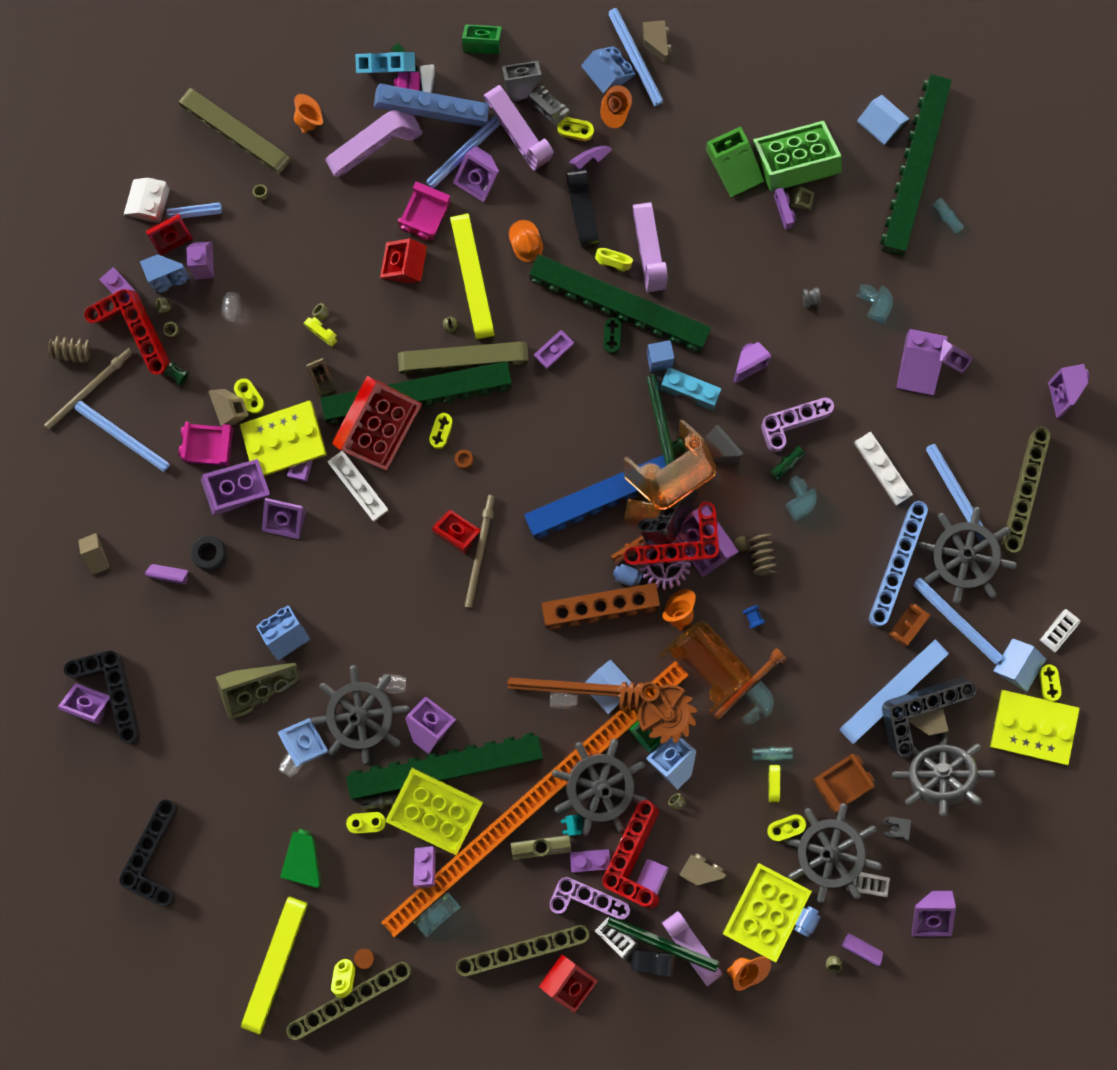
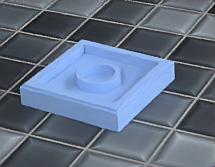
[278,718,328,767]

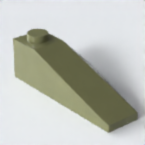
[216,663,300,720]

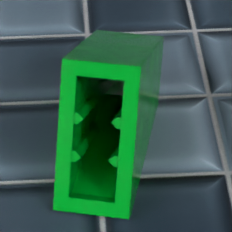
[280,829,321,888]

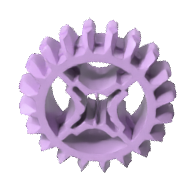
[640,540,691,590]

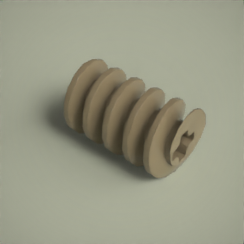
[48,336,91,363]
[748,534,778,576]

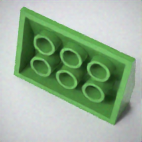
[753,121,842,192]

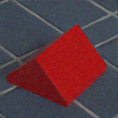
[146,213,193,256]
[431,510,481,555]

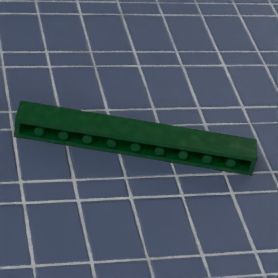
[880,74,952,257]
[529,254,711,352]
[321,361,512,425]
[346,733,543,800]

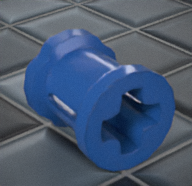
[742,605,766,629]

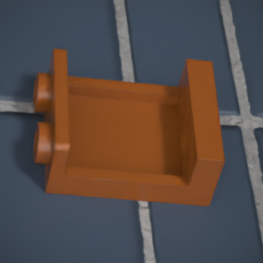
[812,754,875,813]

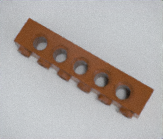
[541,583,660,630]

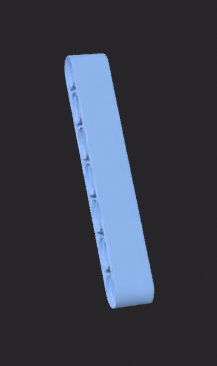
[869,501,928,628]
[839,639,949,744]

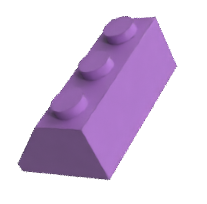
[1048,364,1090,418]
[676,506,739,577]

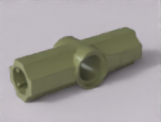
[511,835,572,860]

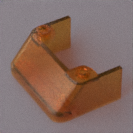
[624,419,716,509]
[658,621,752,714]

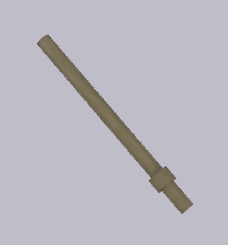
[44,348,133,430]
[464,495,495,608]

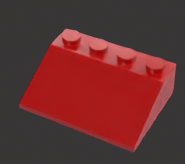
[332,376,422,471]

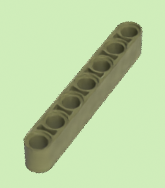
[178,88,291,174]
[398,342,529,374]
[1001,427,1050,556]
[456,925,589,976]
[286,962,412,1040]

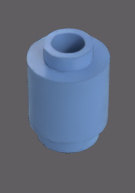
[613,563,642,587]
[794,906,821,937]

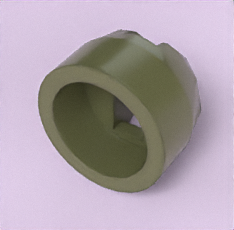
[252,184,268,201]
[156,298,172,313]
[312,303,329,320]
[443,316,458,333]
[163,322,180,337]
[734,535,749,552]
[668,793,685,811]
[826,955,842,973]

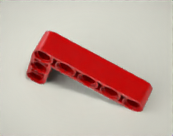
[84,289,170,375]
[623,502,720,566]
[602,800,659,909]

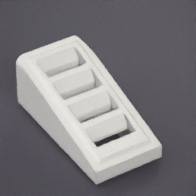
[420,64,435,93]
[1039,609,1081,653]
[846,871,890,897]
[595,917,638,960]

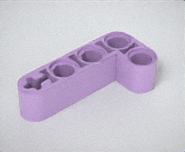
[761,398,834,453]
[550,877,630,919]
[662,911,723,987]

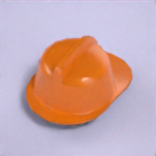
[600,85,632,129]
[294,94,323,134]
[509,220,543,263]
[663,589,696,631]
[726,956,771,991]

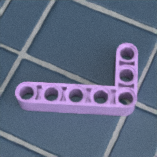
[483,85,554,171]
[325,110,423,177]
[632,202,668,293]

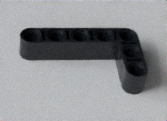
[64,650,140,744]
[882,677,976,758]
[119,799,178,907]

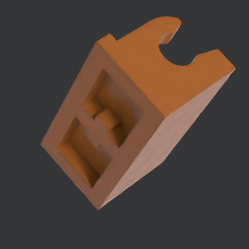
[888,604,930,648]

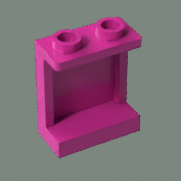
[398,182,451,241]
[179,422,233,466]

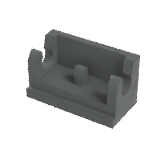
[528,85,570,126]
[883,817,911,841]

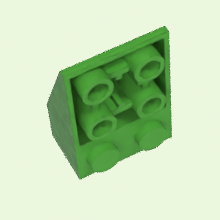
[706,126,764,197]

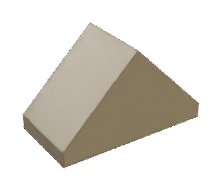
[306,358,337,397]
[78,533,110,576]

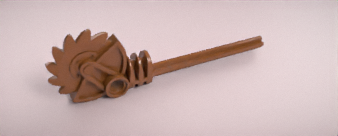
[507,677,698,744]

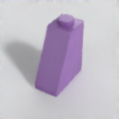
[187,241,214,279]

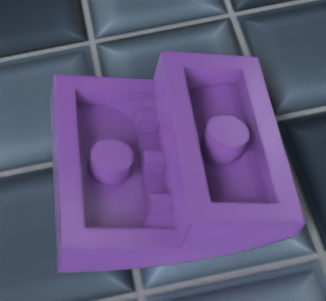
[569,145,612,170]

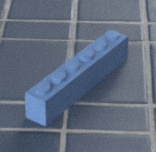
[374,83,489,127]

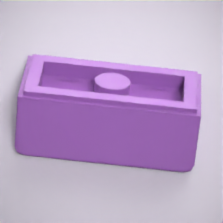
[940,340,973,374]
[145,564,189,585]
[632,859,669,902]
[842,934,883,966]

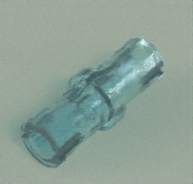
[932,197,965,234]
[752,746,793,762]

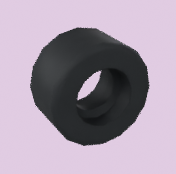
[191,535,227,572]

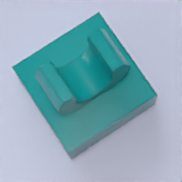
[561,814,584,836]

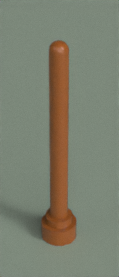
[714,648,787,720]

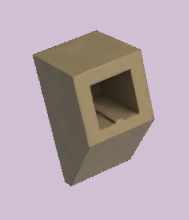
[642,20,671,63]
[209,389,249,426]
[908,708,948,737]
[679,853,726,885]

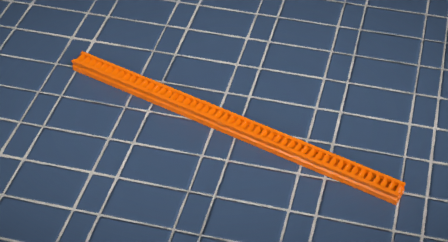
[381,661,688,937]

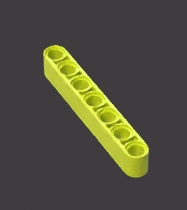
[450,213,495,340]
[241,896,308,1035]

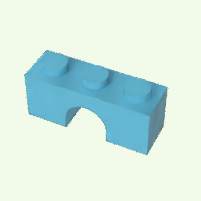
[355,52,415,73]
[660,367,721,411]

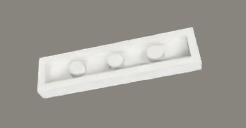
[854,432,913,506]
[327,451,389,522]

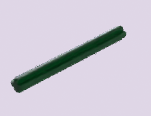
[646,375,679,479]
[607,917,719,972]

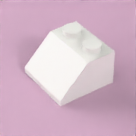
[124,178,170,223]

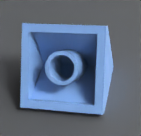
[857,95,909,146]
[993,639,1046,692]
[585,660,631,714]

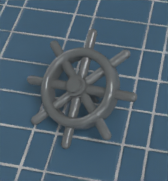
[917,507,1017,604]
[311,665,409,765]
[892,733,996,817]
[552,739,647,836]
[783,803,882,904]

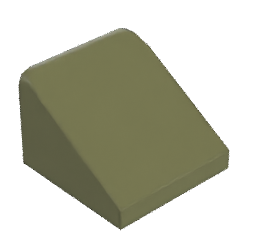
[789,186,815,210]

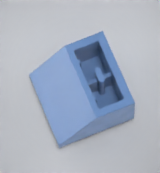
[581,46,636,94]
[140,254,190,293]
[256,605,310,661]

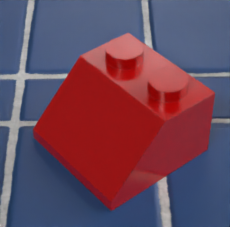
[380,238,427,283]
[539,954,598,1013]

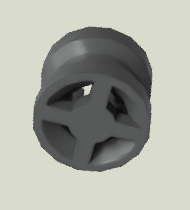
[802,287,821,308]

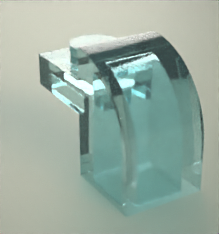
[856,284,893,325]
[786,475,817,522]
[741,681,774,725]
[414,893,461,938]

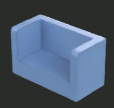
[647,341,674,372]

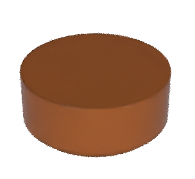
[454,450,474,469]
[354,949,374,969]

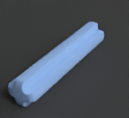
[166,203,222,218]

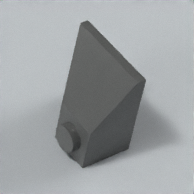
[502,61,542,102]
[698,425,743,463]

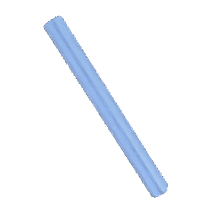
[609,8,663,106]
[427,115,501,188]
[75,401,170,472]
[926,444,985,542]
[913,578,1003,664]

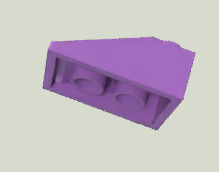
[896,329,947,396]
[201,459,270,516]

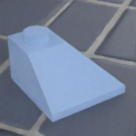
[646,737,696,790]

